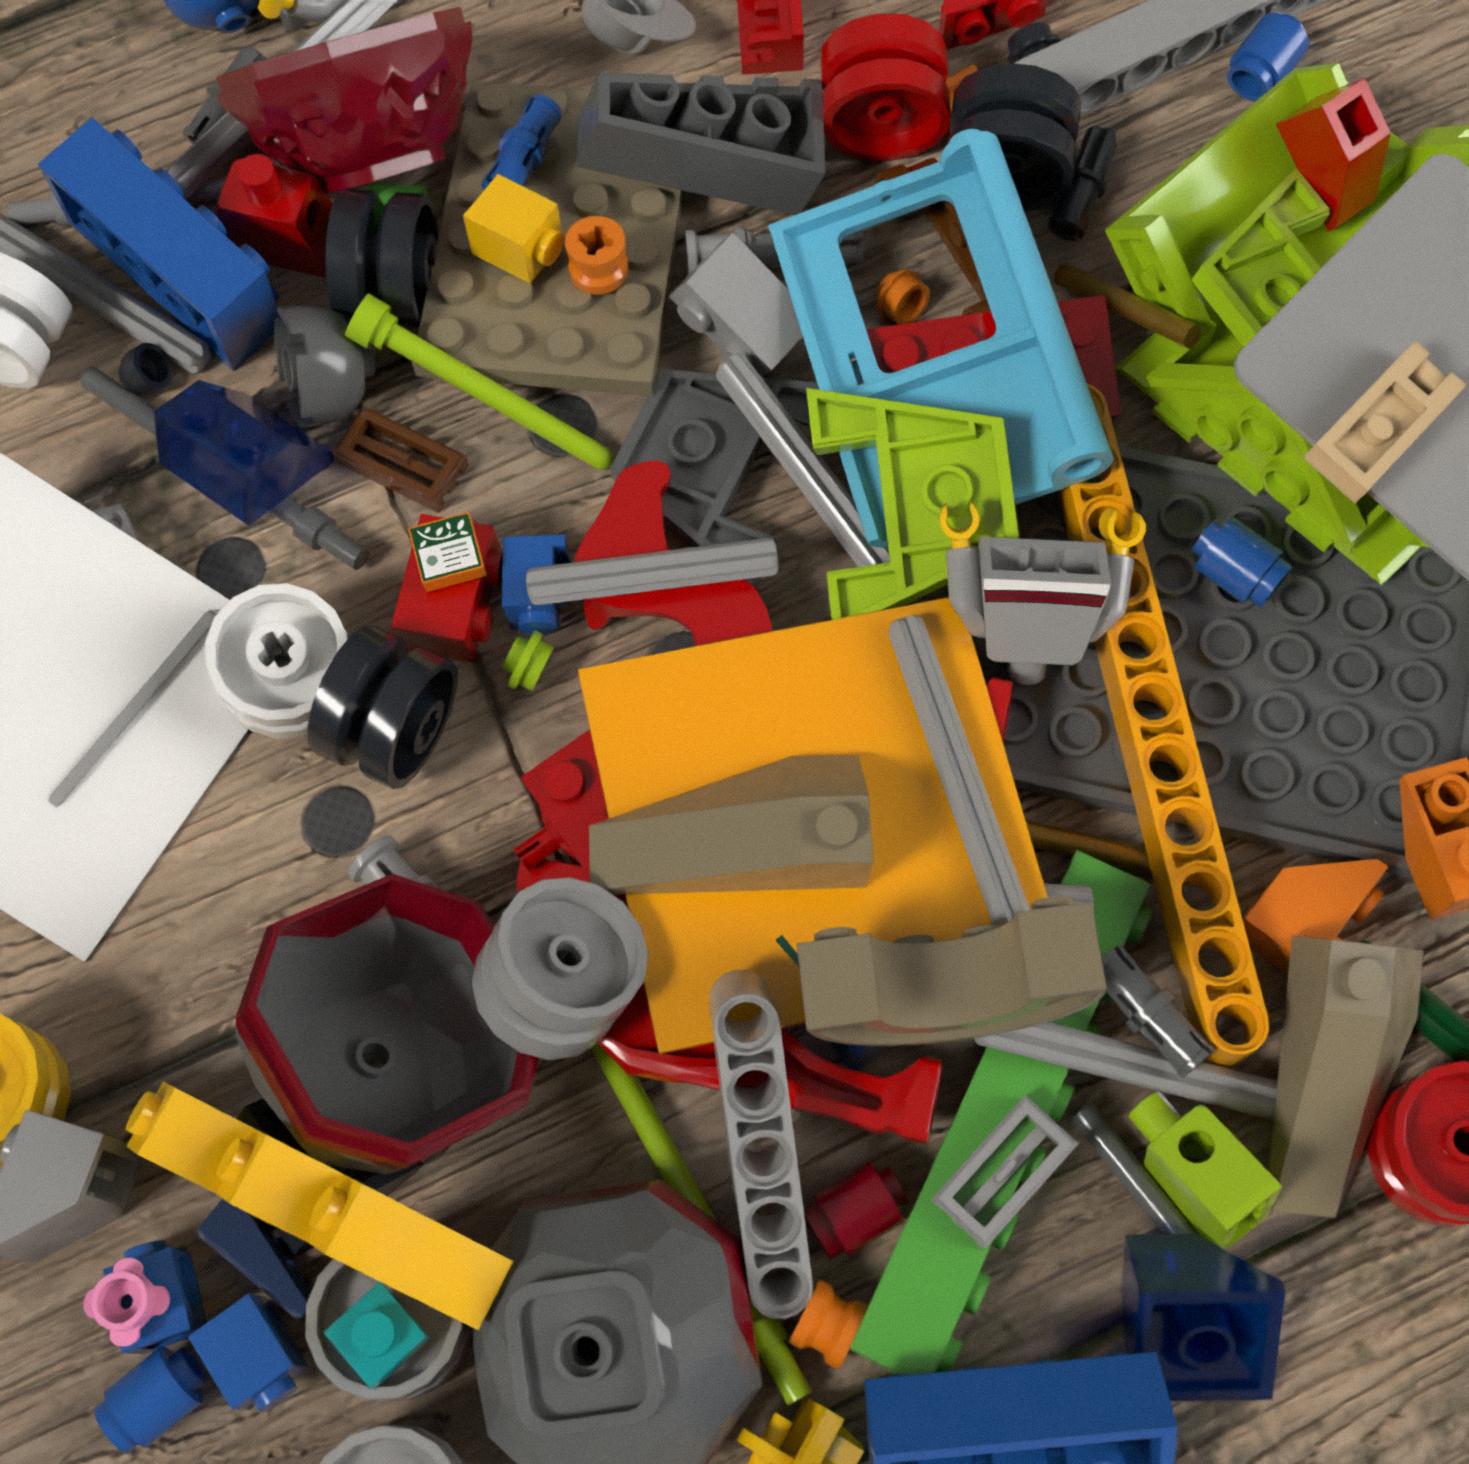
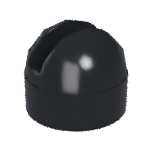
[118,343,173,395]

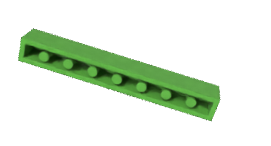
[849,850,1153,1375]

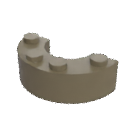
[796,896,1107,1046]

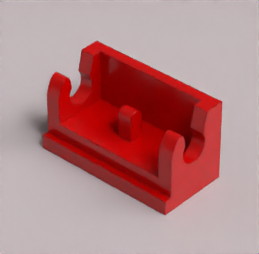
[737,0,804,75]

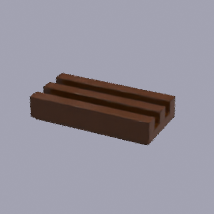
[332,406,469,513]

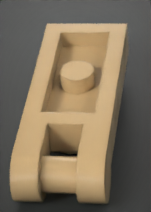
[1303,340,1467,503]

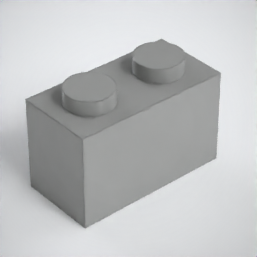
[669,232,803,376]

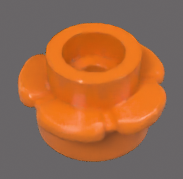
[875,269,930,325]

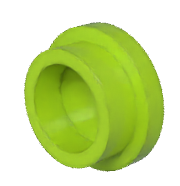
[501,630,554,691]

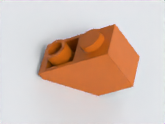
[1399,757,1469,921]
[1242,859,1388,976]

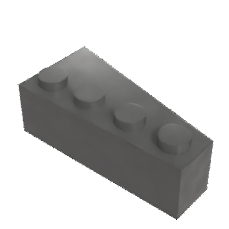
[577,72,826,215]

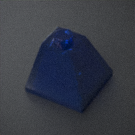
[1121,1234,1286,1401]

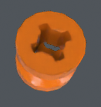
[565,216,628,295]
[788,1279,869,1370]

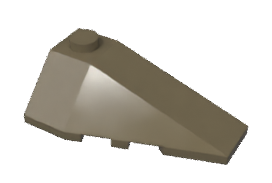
[589,755,873,895]

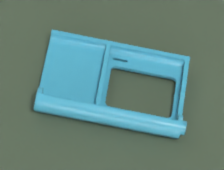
[768,129,1114,548]

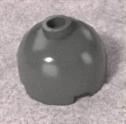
[274,304,375,429]

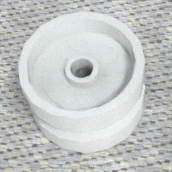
[0,252,72,389]
[205,583,348,739]

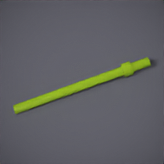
[591,1044,812,1406]

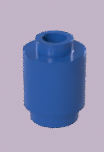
[1227,13,1309,101]
[1192,517,1293,608]
[94,1346,206,1453]

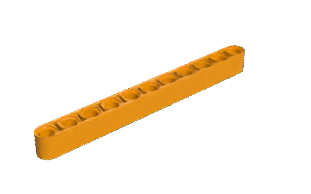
[1057,384,1269,1066]

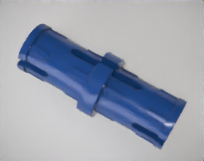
[481,94,562,191]

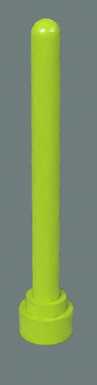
[345,293,614,470]

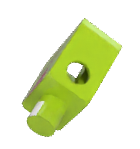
[1128,1091,1282,1258]

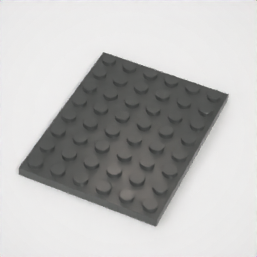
[971,445,1469,878]

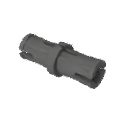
[1101,944,1216,1079]

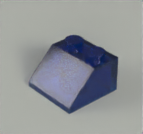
[153,380,334,526]

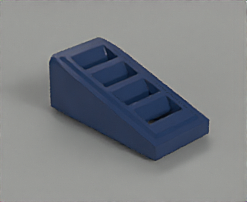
[197,1199,312,1322]

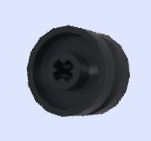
[947,63,1081,210]
[325,189,439,328]
[307,625,458,789]

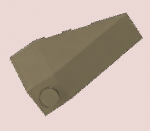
[1269,935,1424,1218]

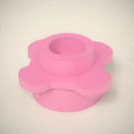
[83,1258,170,1347]

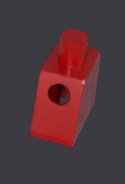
[216,154,333,278]

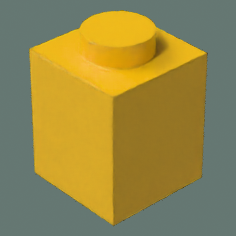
[463,174,564,284]

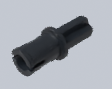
[1048,125,1117,241]

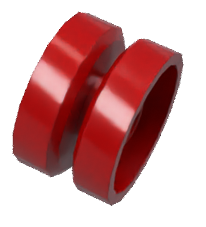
[820,13,951,161]
[1367,1061,1469,1228]

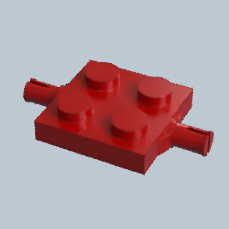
[512,729,609,877]

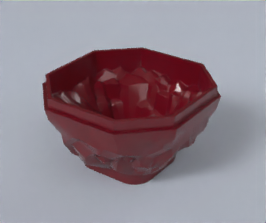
[216,7,473,193]

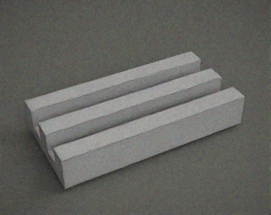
[930,1095,1079,1250]

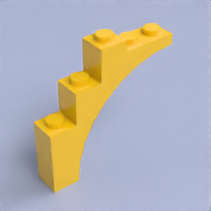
[126,1082,513,1330]

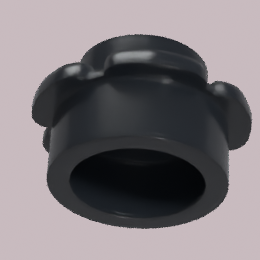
[1007,22,1061,63]

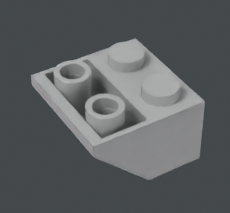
[0,1110,144,1263]

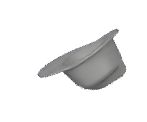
[582,0,697,54]

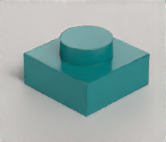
[323,1281,431,1389]

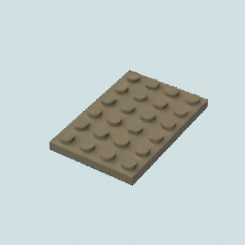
[412,81,684,396]

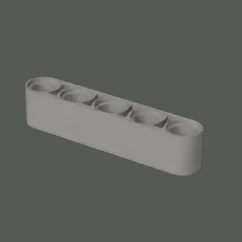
[709,969,813,1319]

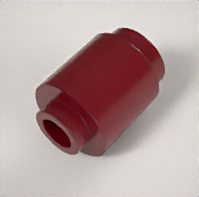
[803,1162,909,1260]

